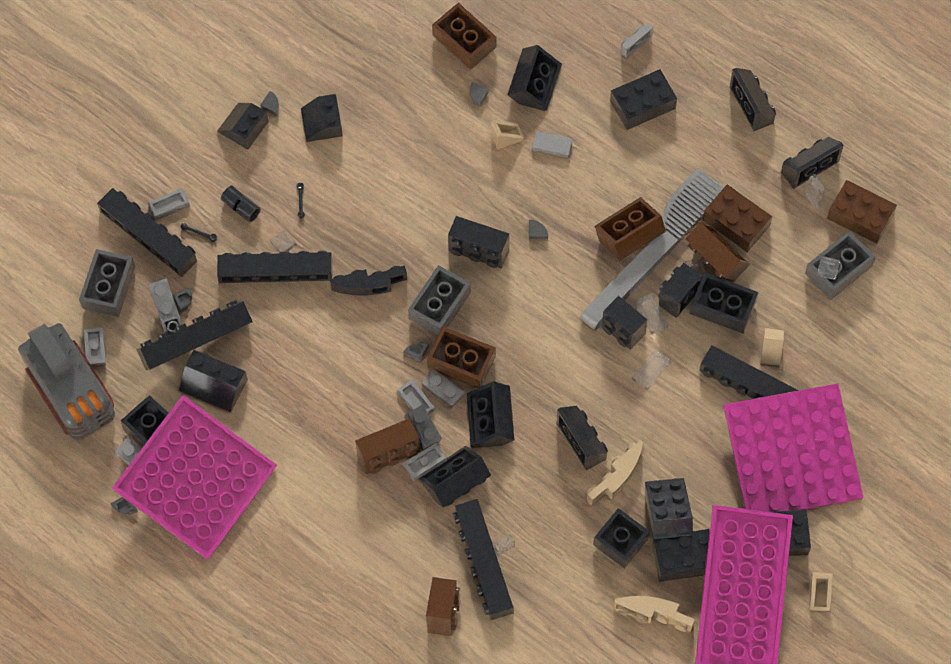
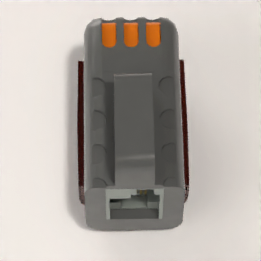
[18,323,115,440]

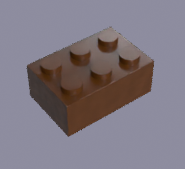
[432,2,497,70]
[827,180,897,244]
[703,184,772,253]
[595,197,666,261]
[685,222,750,281]
[427,326,496,388]
[355,418,420,474]
[426,577,461,636]

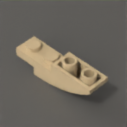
[587,440,643,506]
[613,596,695,632]

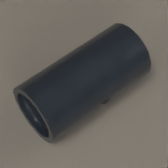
[221,185,261,223]

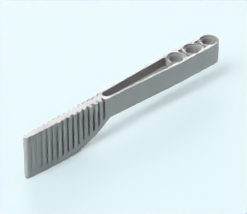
[580,168,723,330]

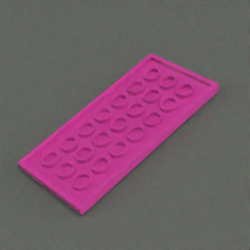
[695,505,793,664]

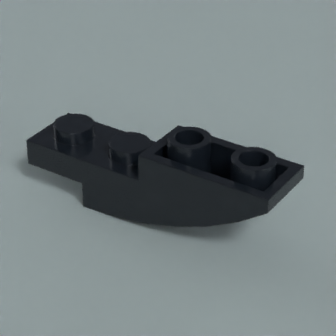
[330,265,408,296]

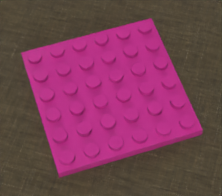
[723,383,864,512]
[112,395,277,560]

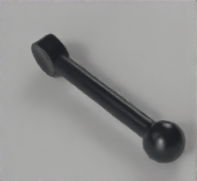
[296,183,305,218]
[180,223,217,242]

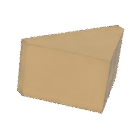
[491,120,524,149]
[760,328,784,367]
[809,573,833,611]

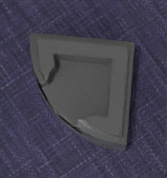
[470,82,488,107]
[260,91,279,116]
[529,220,548,239]
[173,287,192,313]
[403,342,429,362]
[111,497,138,515]

